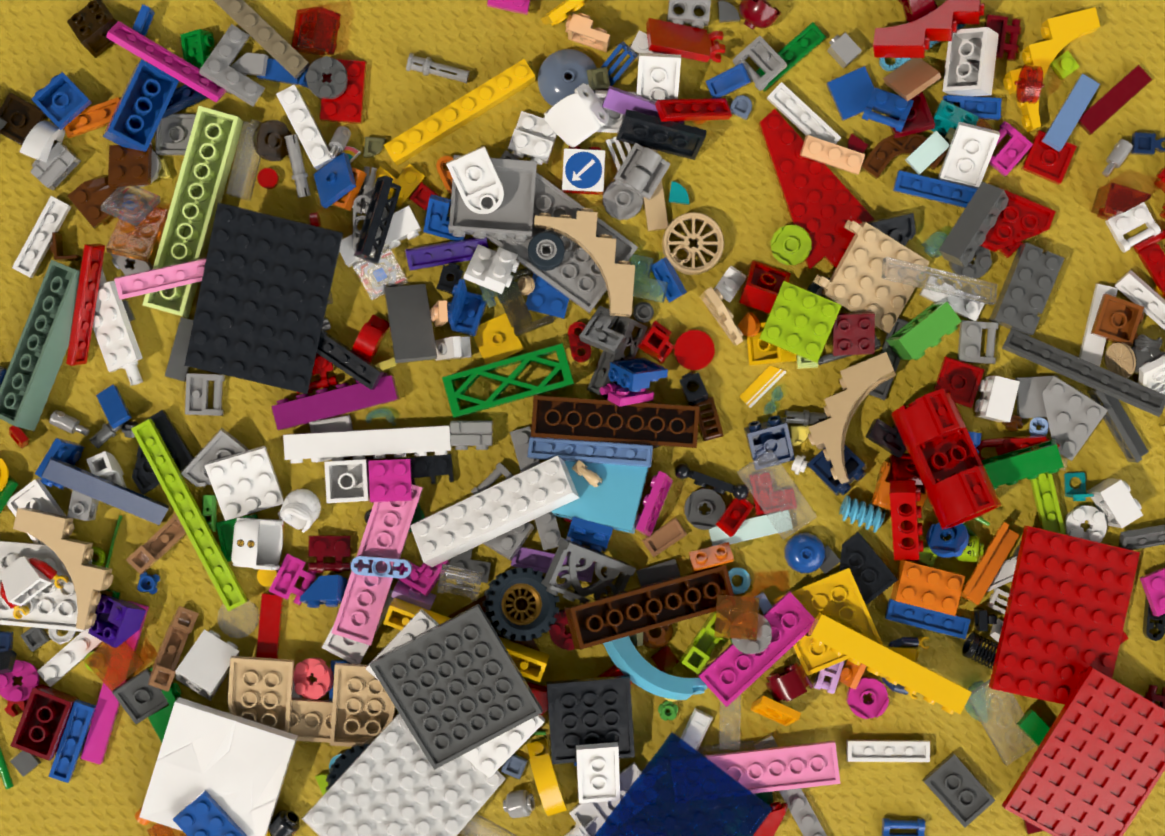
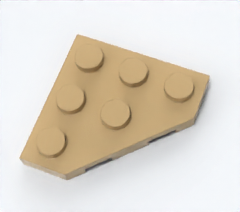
[700,287,744,346]

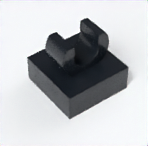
[974,608,997,631]

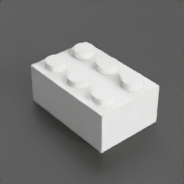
[943,27,999,96]

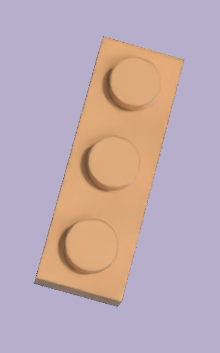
[800,135,865,175]
[430,300,448,326]

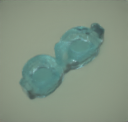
[764,386,783,415]

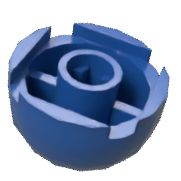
[784,532,825,573]

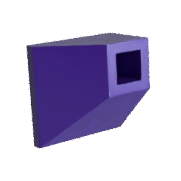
[88,594,146,648]

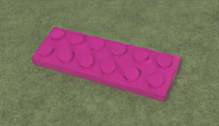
[698,591,815,707]

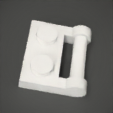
[1105,201,1161,253]

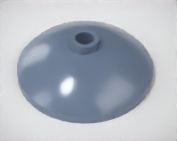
[538,49,597,107]

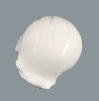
[278,489,321,533]

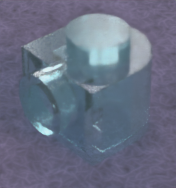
[922,232,948,258]

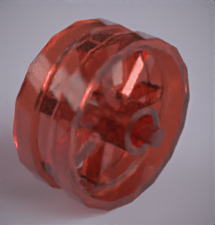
[1014,64,1045,104]

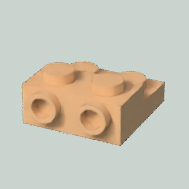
[565,13,610,53]

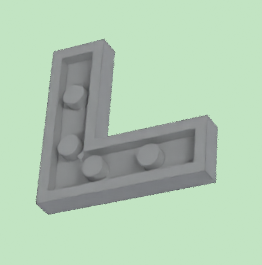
[199,24,265,107]

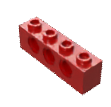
[889,480,924,560]

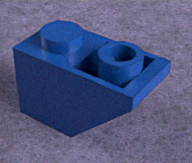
[300,575,348,608]

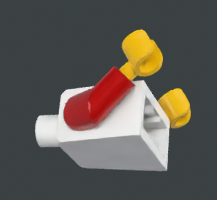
[0,553,69,619]

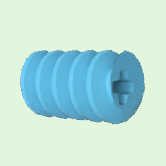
[839,495,886,533]

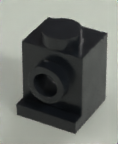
[436,263,465,294]

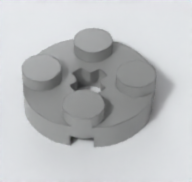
[730,612,772,654]

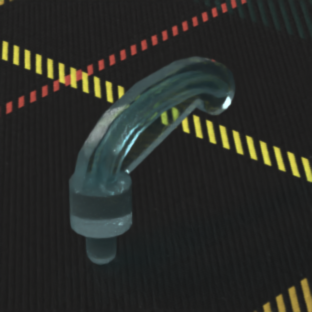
[365,408,396,426]

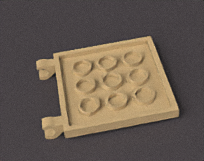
[813,220,929,333]

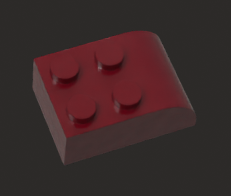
[10,684,79,761]

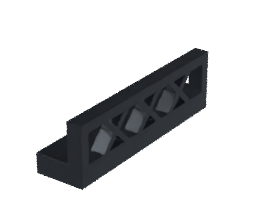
[354,176,401,264]

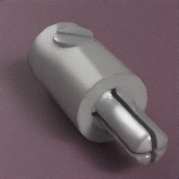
[328,126,351,159]
[1102,139,1133,177]
[49,410,90,436]

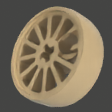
[662,212,724,275]

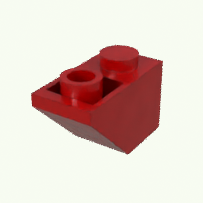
[746,802,788,836]

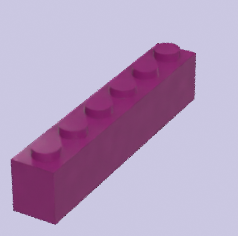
[271,372,400,430]

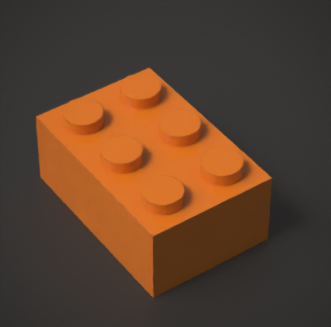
[890,560,965,616]

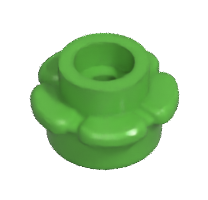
[658,700,678,721]

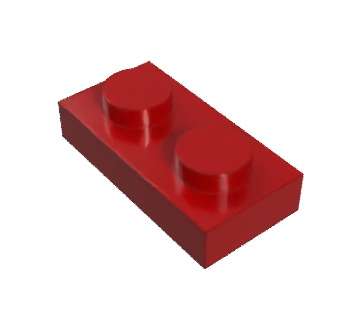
[715,497,754,537]

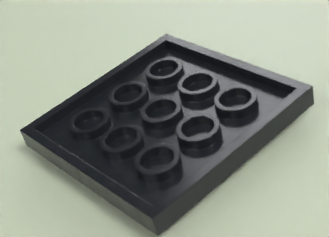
[546,675,635,764]

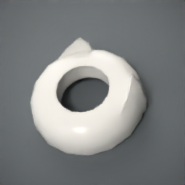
[48,629,75,645]

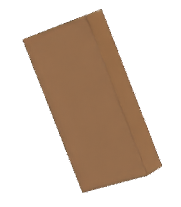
[642,517,687,558]

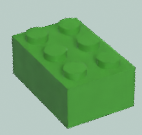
[886,301,962,360]

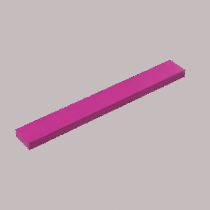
[81,601,149,764]

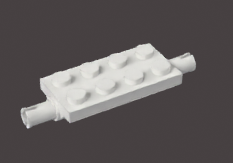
[93,268,143,386]
[564,762,667,836]

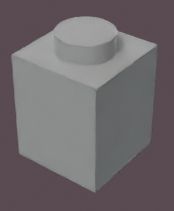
[827,32,862,69]

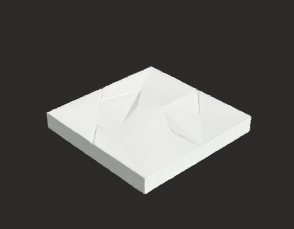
[139,697,298,836]

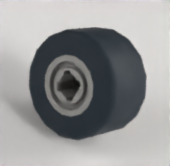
[528,231,565,271]

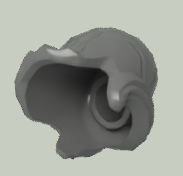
[1131,334,1165,374]

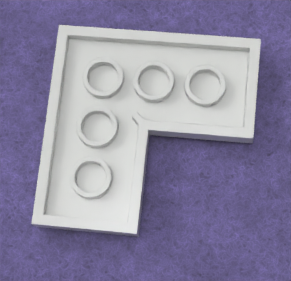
[595,53,681,133]

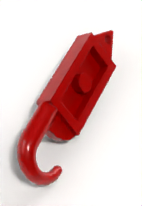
[977,435,1060,460]

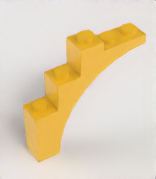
[1003,7,1100,133]

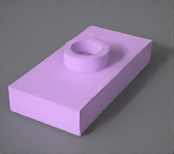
[391,581,436,610]

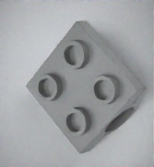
[614,143,670,200]

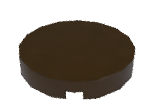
[253,120,292,161]

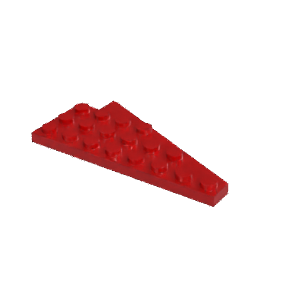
[759,109,875,269]

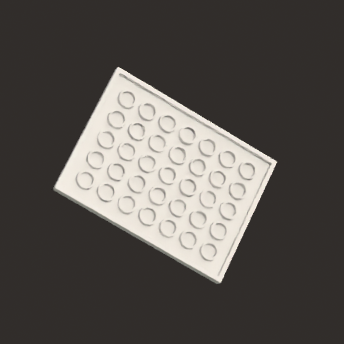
[302,713,506,836]

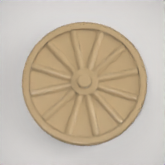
[1105,342,1136,378]

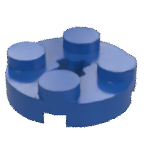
[926,523,969,558]

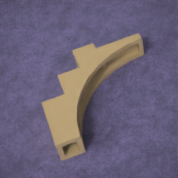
[534,208,635,317]
[808,352,896,484]
[13,507,113,630]

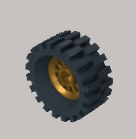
[482,567,560,641]

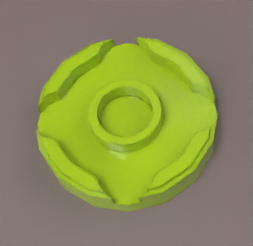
[771,225,812,265]

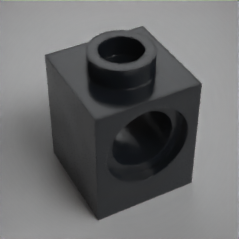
[679,372,708,406]

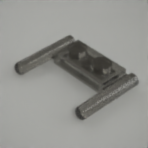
[497,267,554,336]

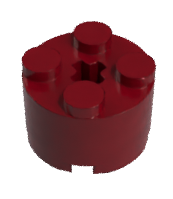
[765,662,813,703]

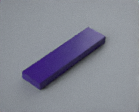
[405,237,489,271]

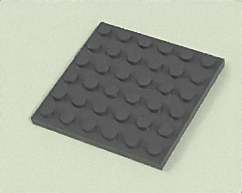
[370,604,543,770]

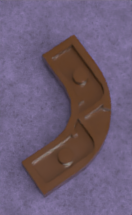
[861,134,947,179]

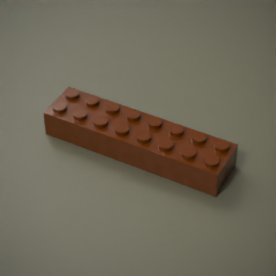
[531,395,700,448]
[564,565,736,650]

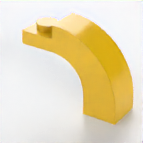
[527,739,567,816]

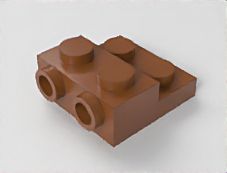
[1091,294,1144,346]

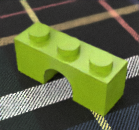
[680,611,733,675]

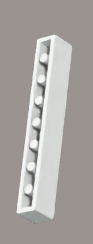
[283,425,452,463]

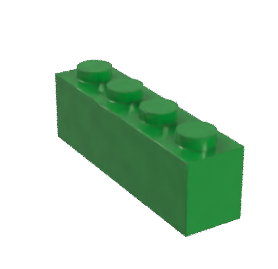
[981,439,1064,489]

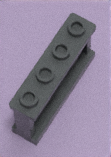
[541,537,636,603]

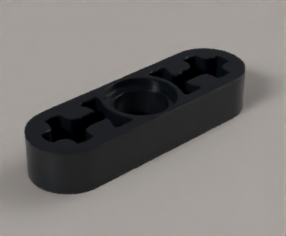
[1143,597,1165,641]

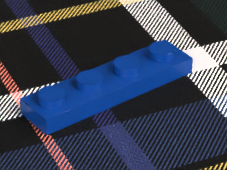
[893,170,977,208]
[885,598,971,639]
[48,699,96,783]

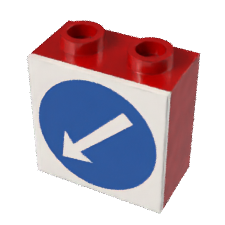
[562,146,605,195]

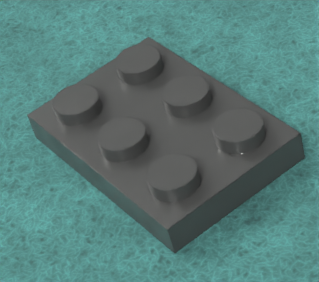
[922,753,995,828]

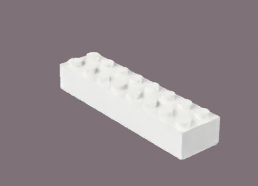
[410,455,579,567]

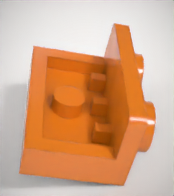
[689,542,734,572]

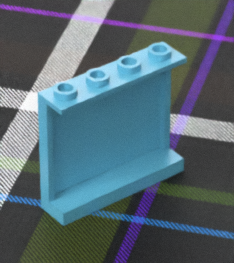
[552,440,652,534]

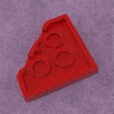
[980,188,1056,252]

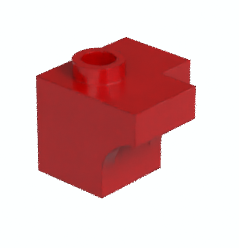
[637,321,674,364]

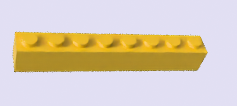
[384,59,536,166]
[383,597,549,682]
[808,612,972,715]

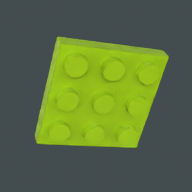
[759,281,842,363]

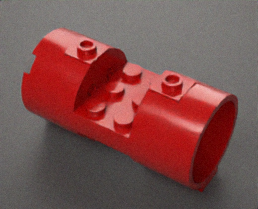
[891,388,1001,530]

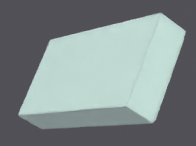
[905,131,950,175]

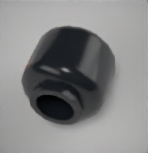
[269,810,300,836]

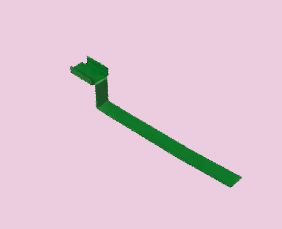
[105,515,123,599]

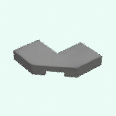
[226,53,268,93]

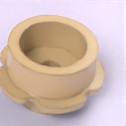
[516,276,535,296]

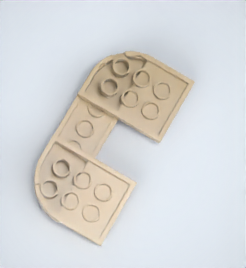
[228,656,396,747]

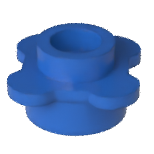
[137,572,160,594]

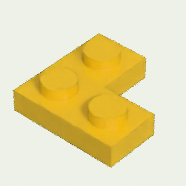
[375,163,426,209]

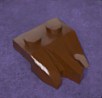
[67,175,131,229]

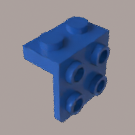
[447,279,488,336]

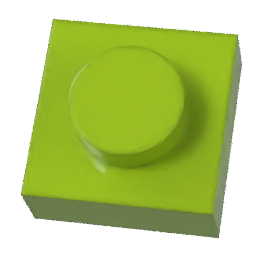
[1050,51,1080,80]

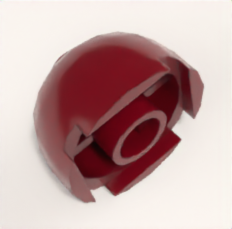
[739,0,782,30]

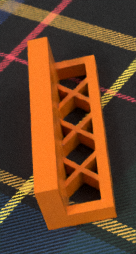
[961,522,1019,606]

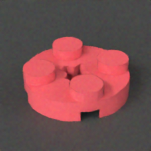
[293,657,334,700]

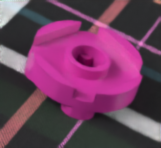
[0,660,40,702]
[846,677,889,719]

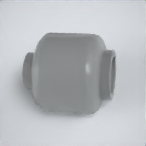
[503,790,535,818]

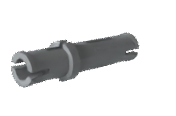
[284,134,311,198]

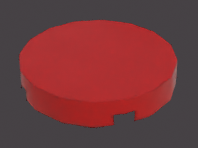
[674,330,715,370]

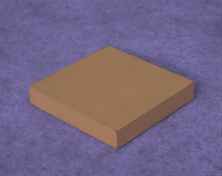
[883,58,941,101]

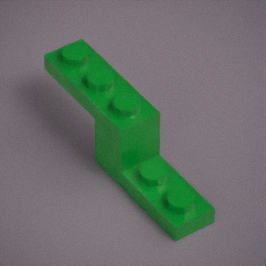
[148,667,182,743]

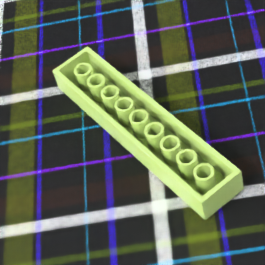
[143,106,244,318]

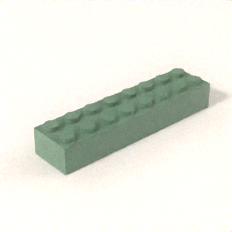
[0,260,80,431]

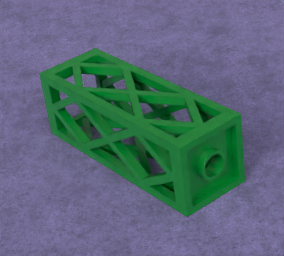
[442,343,574,418]

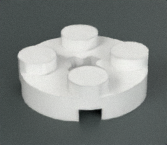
[1064,505,1107,543]

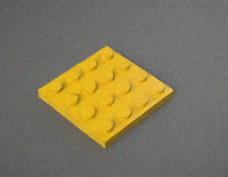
[773,568,883,676]

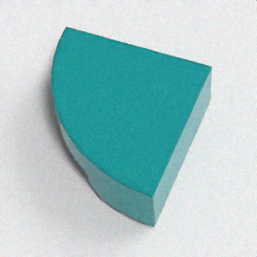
[669,181,689,205]

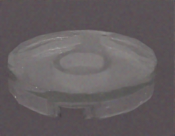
[217,599,260,638]

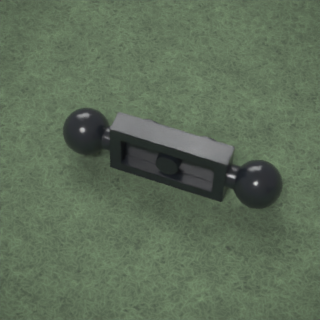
[674,463,749,500]

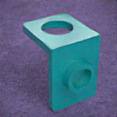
[1064,472,1094,501]

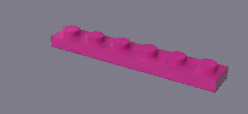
[106,21,227,103]

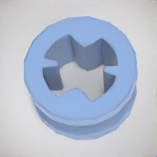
[1029,417,1049,436]

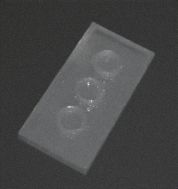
[737,449,817,540]
[968,679,1037,766]

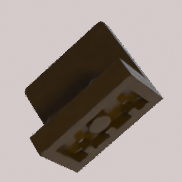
[67,0,118,58]

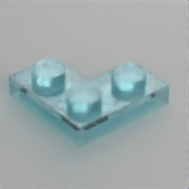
[631,254,668,303]

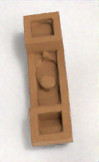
[126,513,186,574]
[148,606,199,692]

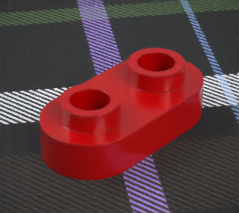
[568,322,592,363]

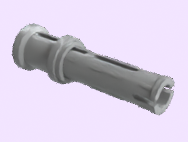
[406,53,470,84]

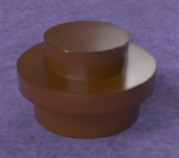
[1002,415,1023,431]

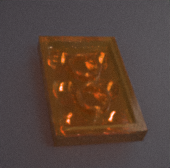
[106,201,168,262]

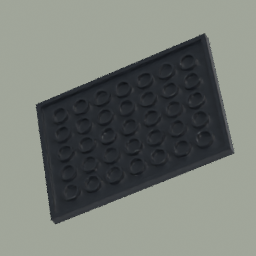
[184,202,343,394]

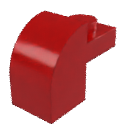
[352,315,390,362]

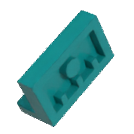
[931,100,979,136]

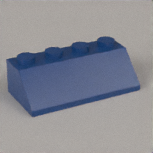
[103,59,179,152]

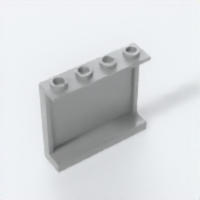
[448,155,537,242]

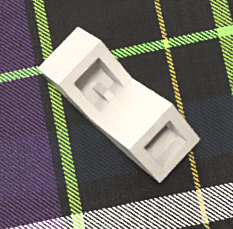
[20,120,66,163]

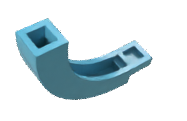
[603,636,708,700]

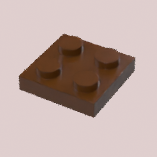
[108,144,152,187]

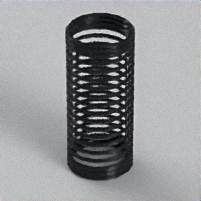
[962,632,998,670]

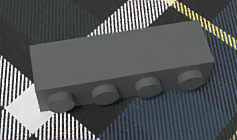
[939,182,1009,268]

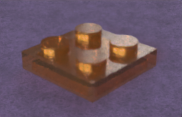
[714,595,760,641]
[84,641,145,691]

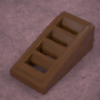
[694,397,724,441]

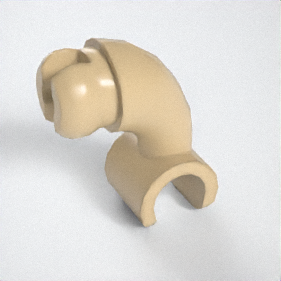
[572,460,602,487]

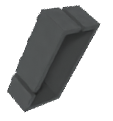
[989,242,1065,336]

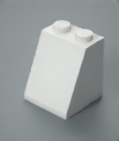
[175,629,239,701]

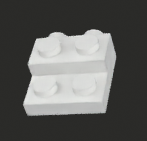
[508,111,557,165]
[463,244,520,294]

